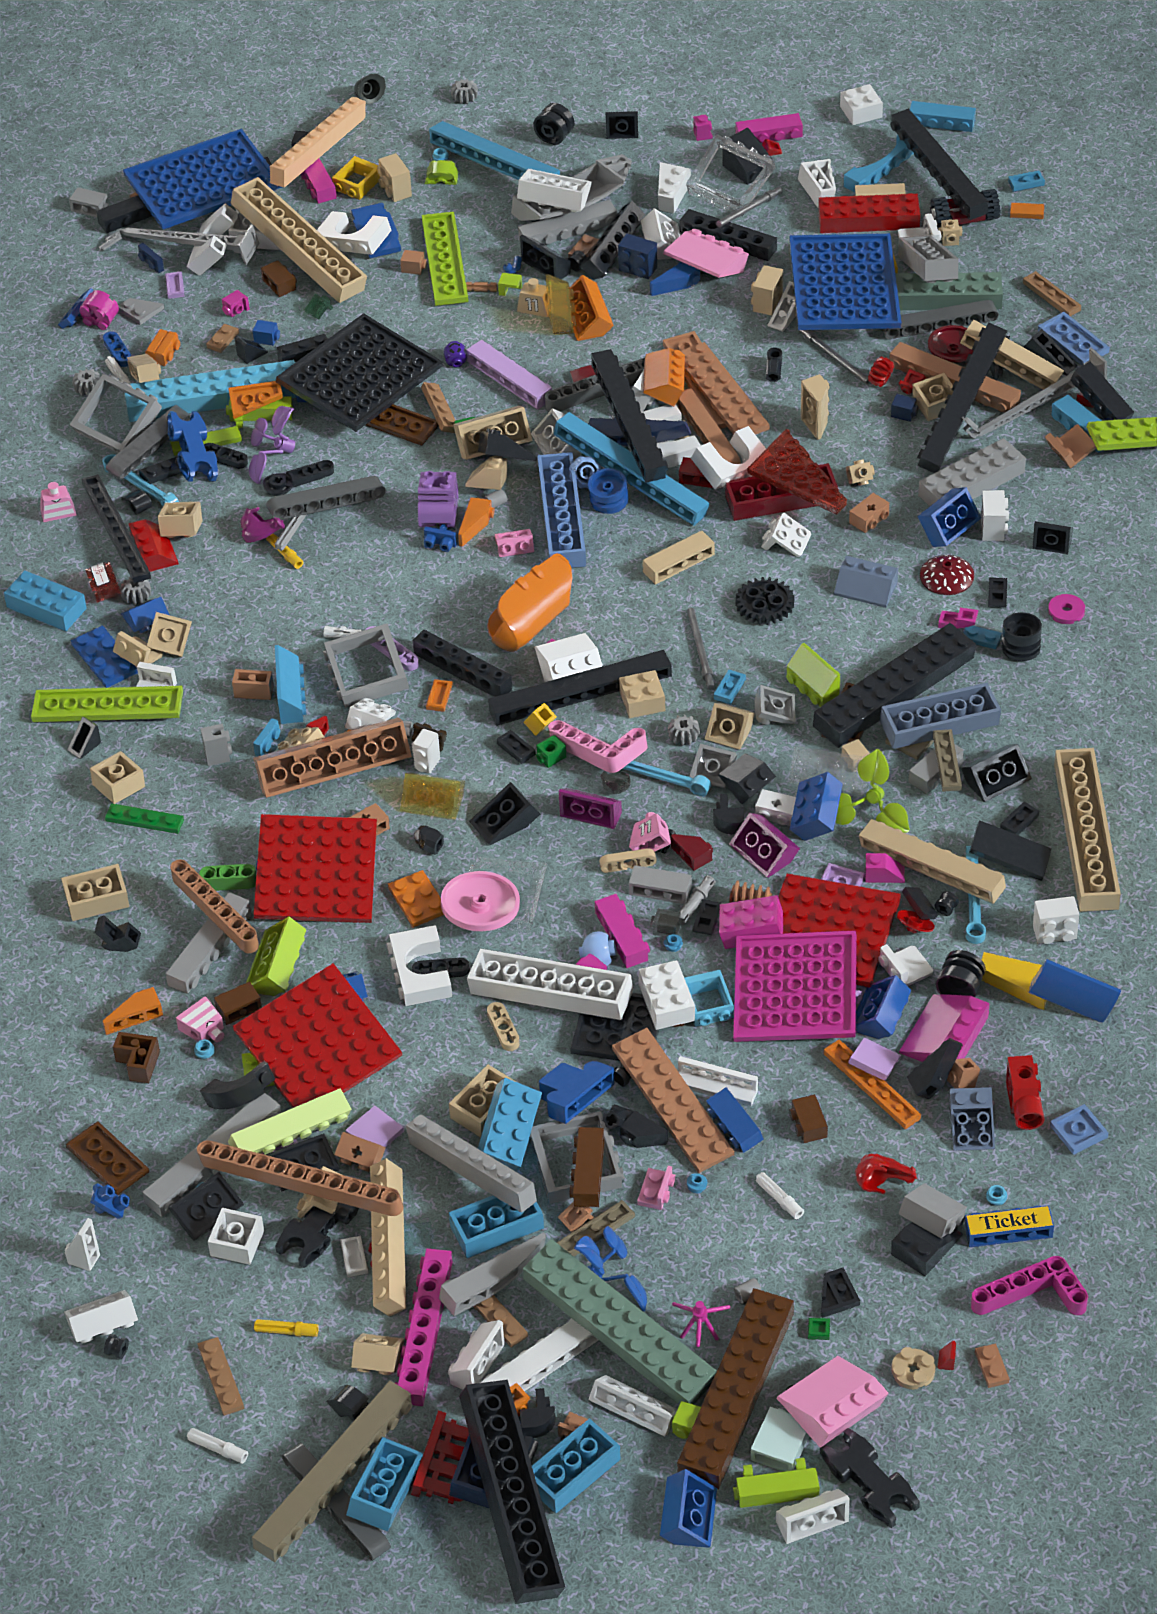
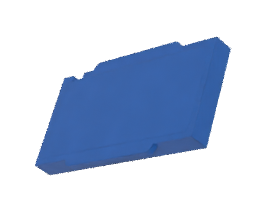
[351,202,401,258]

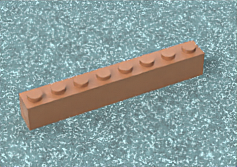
[889,342,1021,413]

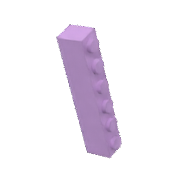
[466,340,552,410]

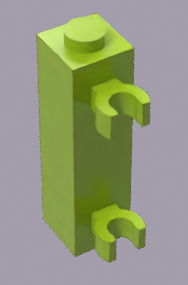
[226,396,293,428]
[733,1458,820,1508]

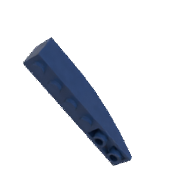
[588,418,691,446]

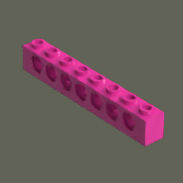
[395,1248,453,1406]

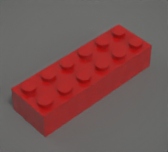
[818,193,920,234]

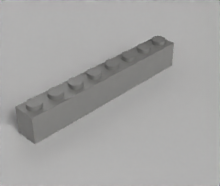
[142,1093,281,1217]
[406,1114,537,1213]

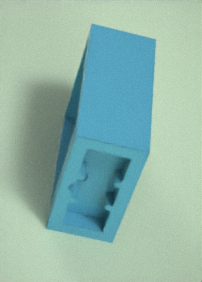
[684,970,734,1027]

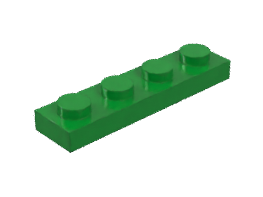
[105,803,184,834]

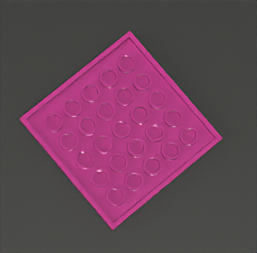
[733,931,857,1042]

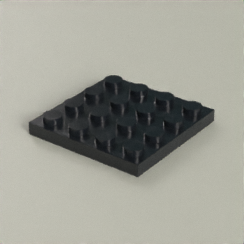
[570,993,659,1061]

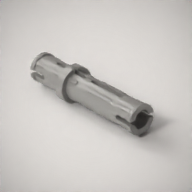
[675,875,716,925]

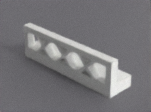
[678,1056,758,1106]
[588,1375,678,1436]

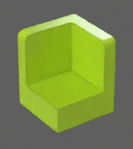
[498,272,522,296]

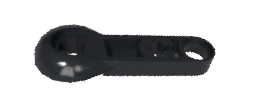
[263,460,334,496]

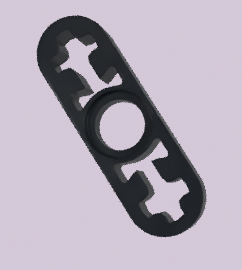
[204,443,248,469]
[412,958,470,978]

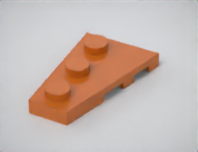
[229,381,283,419]

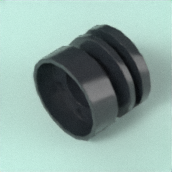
[1002,612,1042,662]
[935,950,986,997]

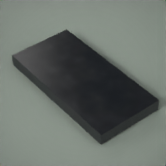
[969,820,1052,881]

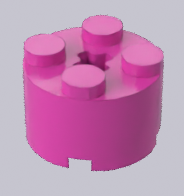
[80,290,119,330]

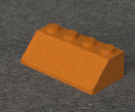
[560,275,614,341]
[643,348,685,407]

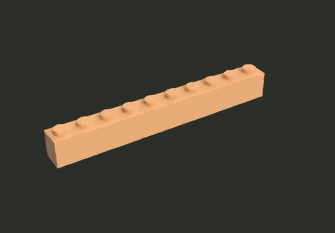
[270,97,366,188]

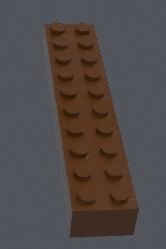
[677,1288,794,1490]

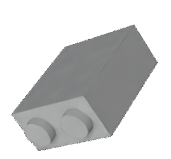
[899,1183,967,1238]

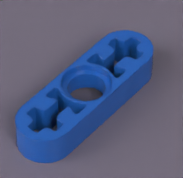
[103,331,131,367]

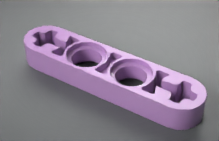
[365,626,419,671]

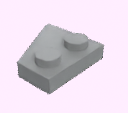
[118,298,164,325]

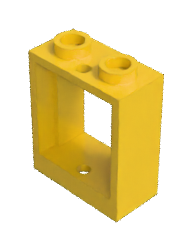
[332,156,380,200]

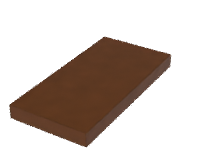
[366,404,439,446]
[66,1121,150,1195]

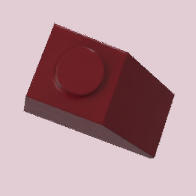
[670,834,713,871]

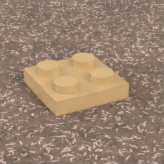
[147,612,192,657]

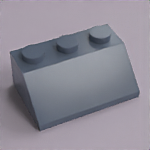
[834,556,898,608]

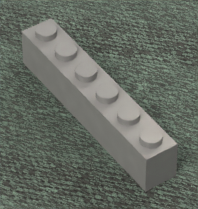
[518,199,617,245]
[166,892,251,994]

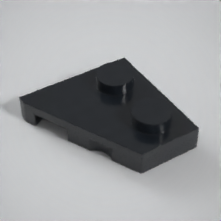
[821,1267,860,1318]

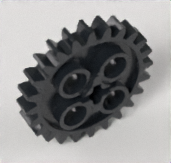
[735,577,795,625]

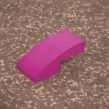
[938,607,978,629]

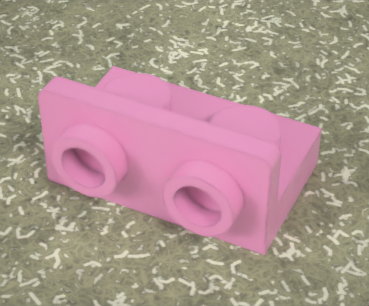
[495,529,534,557]
[637,1166,675,1210]

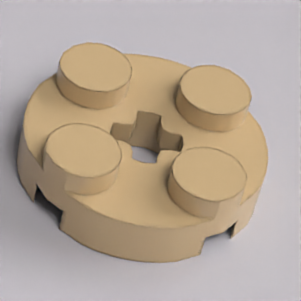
[891,1347,935,1390]

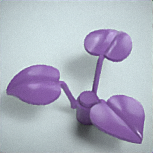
[249,406,295,484]

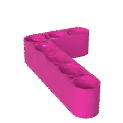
[971,1256,1088,1315]

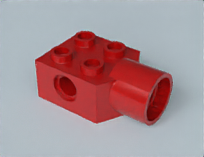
[1006,1055,1045,1130]

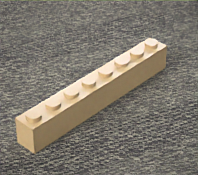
[859,819,1006,904]
[370,1158,406,1316]

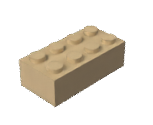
[453,406,533,460]

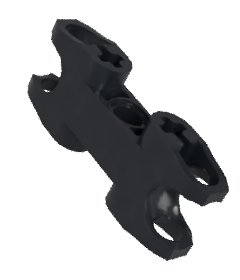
[275,1202,359,1268]
[820,1428,920,1528]

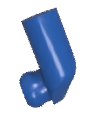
[503,256,522,274]

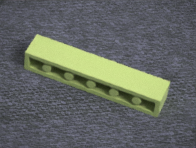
[228,1088,352,1155]

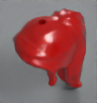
[855,1153,917,1194]

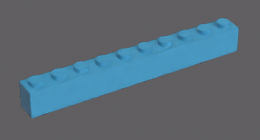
[429,121,560,180]
[553,412,709,526]

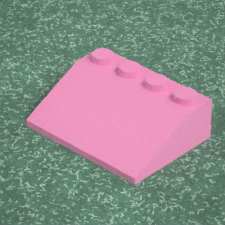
[663,229,748,278]
[776,1356,888,1448]

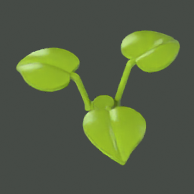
[835,749,910,833]

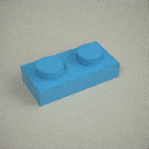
[1008,170,1045,192]
[963,626,1002,650]
[714,670,746,705]
[253,718,281,756]

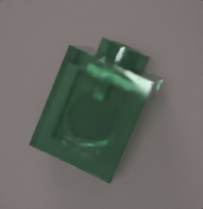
[304,294,333,320]

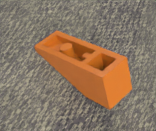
[458,497,495,547]
[103,987,163,1035]

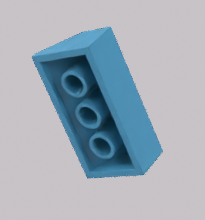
[275,645,307,724]

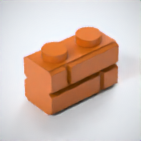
[145,329,180,366]

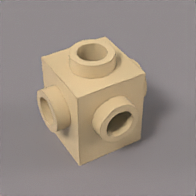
[938,220,962,246]
[846,459,875,486]

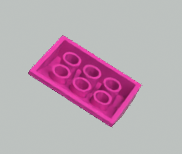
[899,994,989,1062]

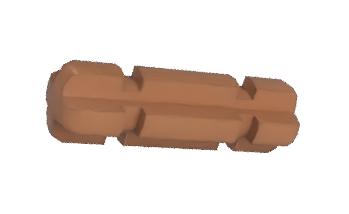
[466,282,498,292]

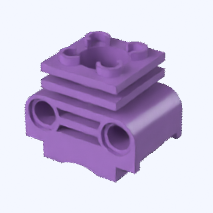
[418,471,459,528]

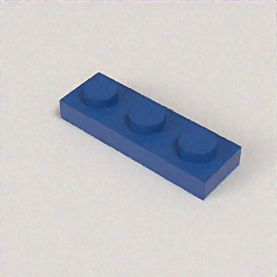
[58,288,94,329]

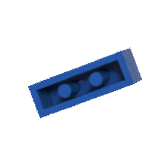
[706,1087,764,1153]

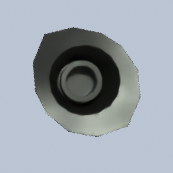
[354,73,386,104]

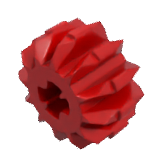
[868,356,894,387]

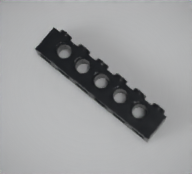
[580,200,645,280]
[679,209,777,261]
[413,629,512,697]

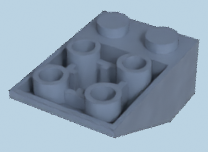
[948,1087,995,1151]

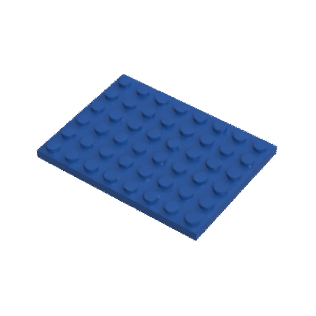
[123,128,282,229]
[789,233,902,330]

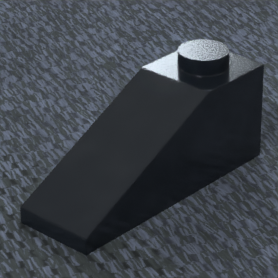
[1023,329,1077,376]

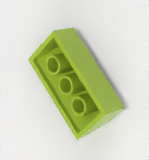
[246,917,307,996]

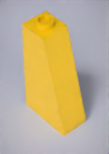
[981,952,1047,1010]

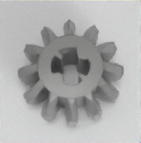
[451,79,478,104]
[72,368,100,396]
[120,576,151,605]
[668,715,700,746]

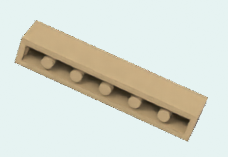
[960,320,1064,390]

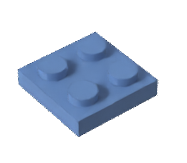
[1050,1104,1108,1155]

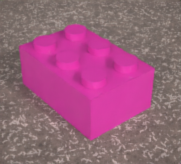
[719,895,783,949]

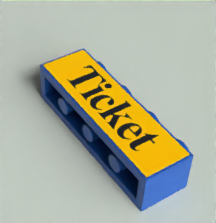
[964,1205,1054,1247]

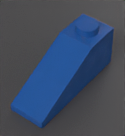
[650,262,700,296]

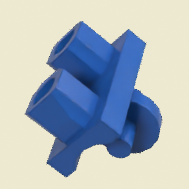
[424,524,457,552]
[90,1183,130,1219]

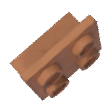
[1045,424,1096,469]

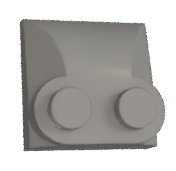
[754,685,796,725]
[689,744,737,789]

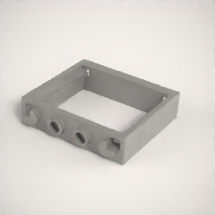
[70,374,162,453]
[323,623,409,708]
[529,1111,625,1204]

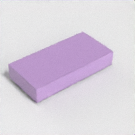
[165,272,185,299]

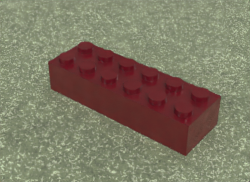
[725,463,838,521]

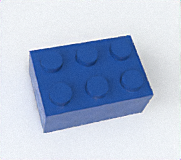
[917,487,981,547]
[789,772,843,841]

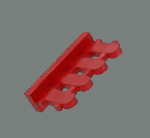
[411,1410,469,1504]

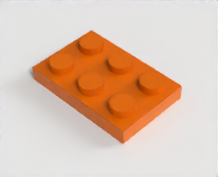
[388,870,444,927]

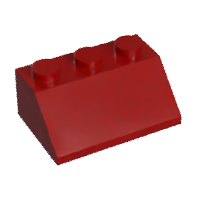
[128,519,179,572]

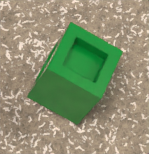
[536,735,567,768]

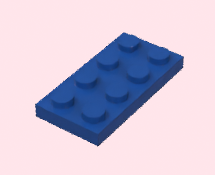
[71,625,138,688]

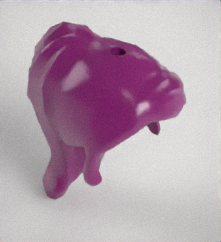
[240,507,285,543]

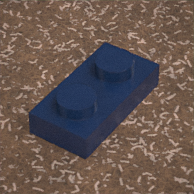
[138,243,164,273]

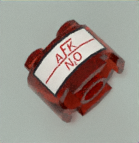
[85,561,121,603]

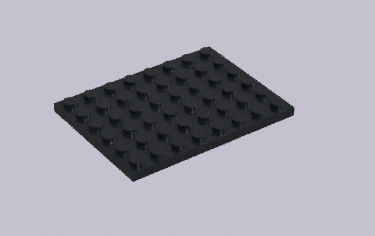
[276,313,443,432]

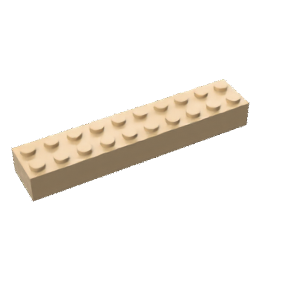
[231,177,367,303]
[1054,748,1121,912]

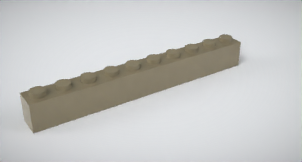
[252,1381,412,1562]

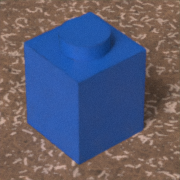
[253,320,280,346]

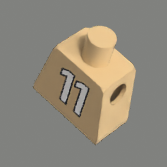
[517,278,553,317]

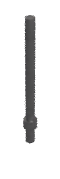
[716,187,782,227]
[798,330,870,384]
[687,608,715,690]

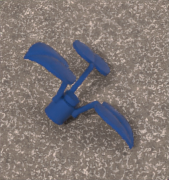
[574,1226,647,1312]

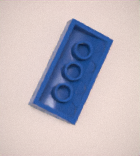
[1029,959,1121,1023]

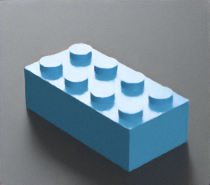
[4,570,87,631]
[478,1078,542,1171]
[449,1195,544,1258]
[532,1418,621,1514]
[346,1437,423,1532]

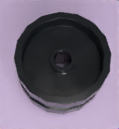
[533,103,575,145]

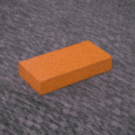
[1010,202,1044,219]
[426,679,453,712]

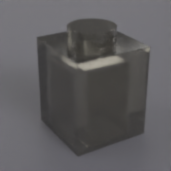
[650,908,681,937]

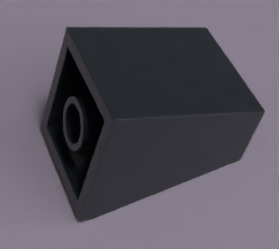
[722,127,773,185]

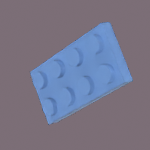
[1038,312,1110,366]

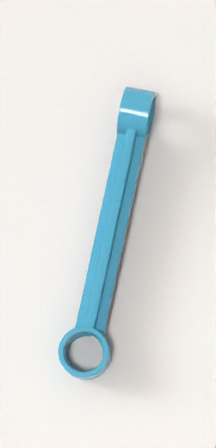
[103,454,179,507]
[622,761,712,797]
[966,846,986,944]

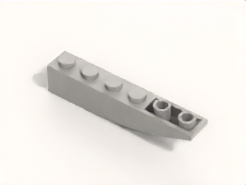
[439,1232,546,1316]

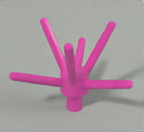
[672,1301,730,1347]

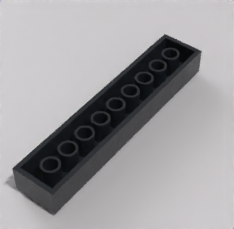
[813,623,976,748]
[459,1379,566,1604]

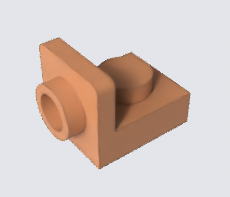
[558,1201,595,1232]
[557,1412,588,1440]

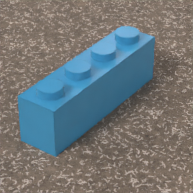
[910,101,976,132]
[1051,395,1103,453]

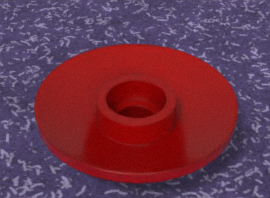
[897,910,935,933]

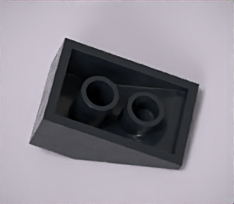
[478,428,537,461]
[469,782,540,845]
[891,1222,963,1276]

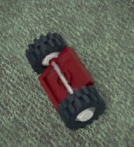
[930,189,1001,228]

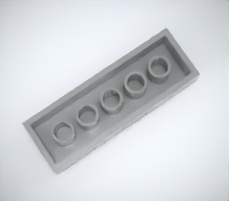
[899,235,958,283]
[918,438,1026,506]

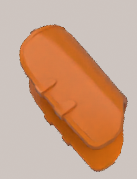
[487,553,573,652]

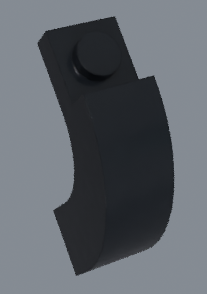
[200,1061,275,1110]

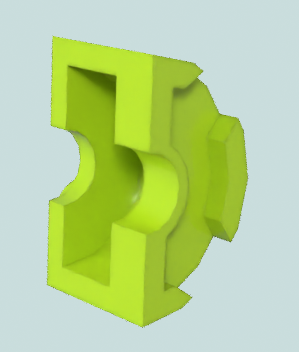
[425,160,458,185]

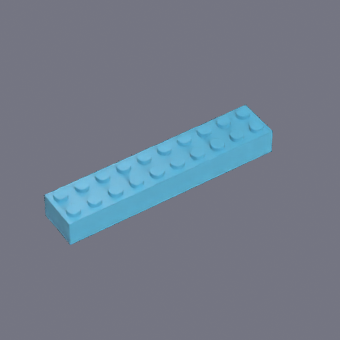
[125,360,296,422]

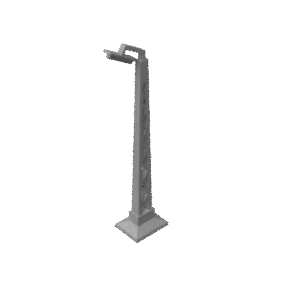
[99,225,259,265]
[962,347,1107,438]

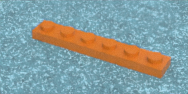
[824,1039,921,1130]

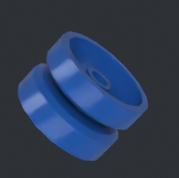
[588,468,629,514]

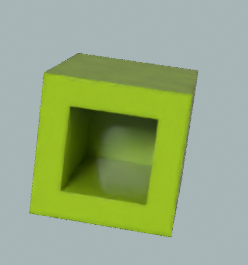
[672,1401,701,1439]

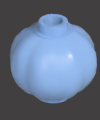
[569,456,601,489]
[579,931,617,966]

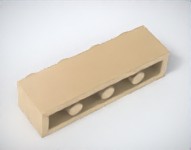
[643,531,715,585]

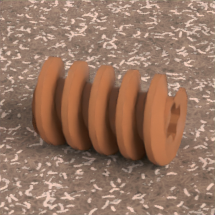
[729,880,772,903]

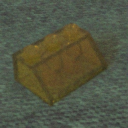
[546,275,577,335]
[400,772,465,819]

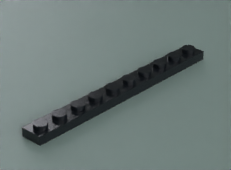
[82,475,151,583]

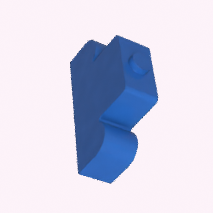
[539,1061,615,1124]

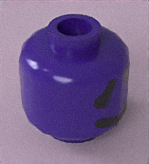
[444,341,467,367]

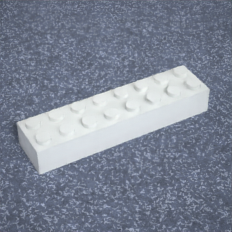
[467,949,633,1020]

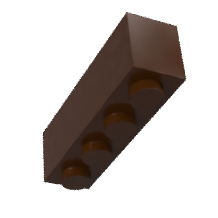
[569,1127,605,1207]

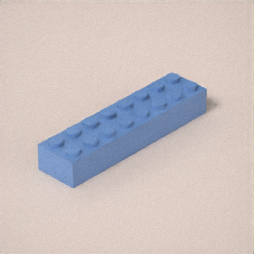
[537,452,586,568]

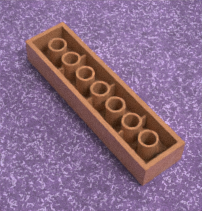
[254,717,412,798]

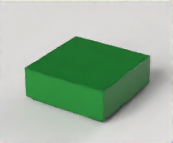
[808,1318,830,1340]

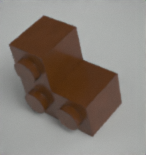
[113,1031,160,1084]

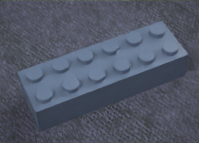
[880,683,1001,749]

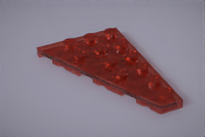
[747,429,847,515]

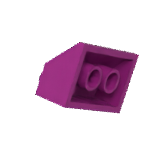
[559,788,622,829]
[729,813,800,878]

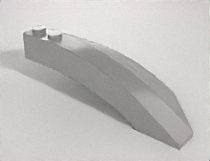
[511,154,632,221]

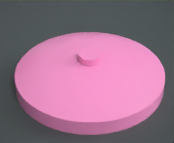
[441,871,520,931]

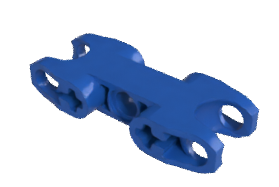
[167,411,218,482]

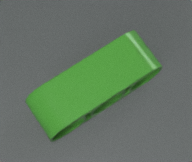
[199,864,256,891]

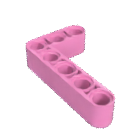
[548,720,648,773]

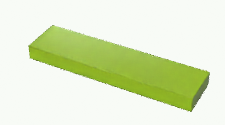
[170,426,242,456]

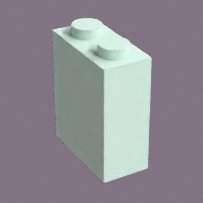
[751,1407,809,1472]

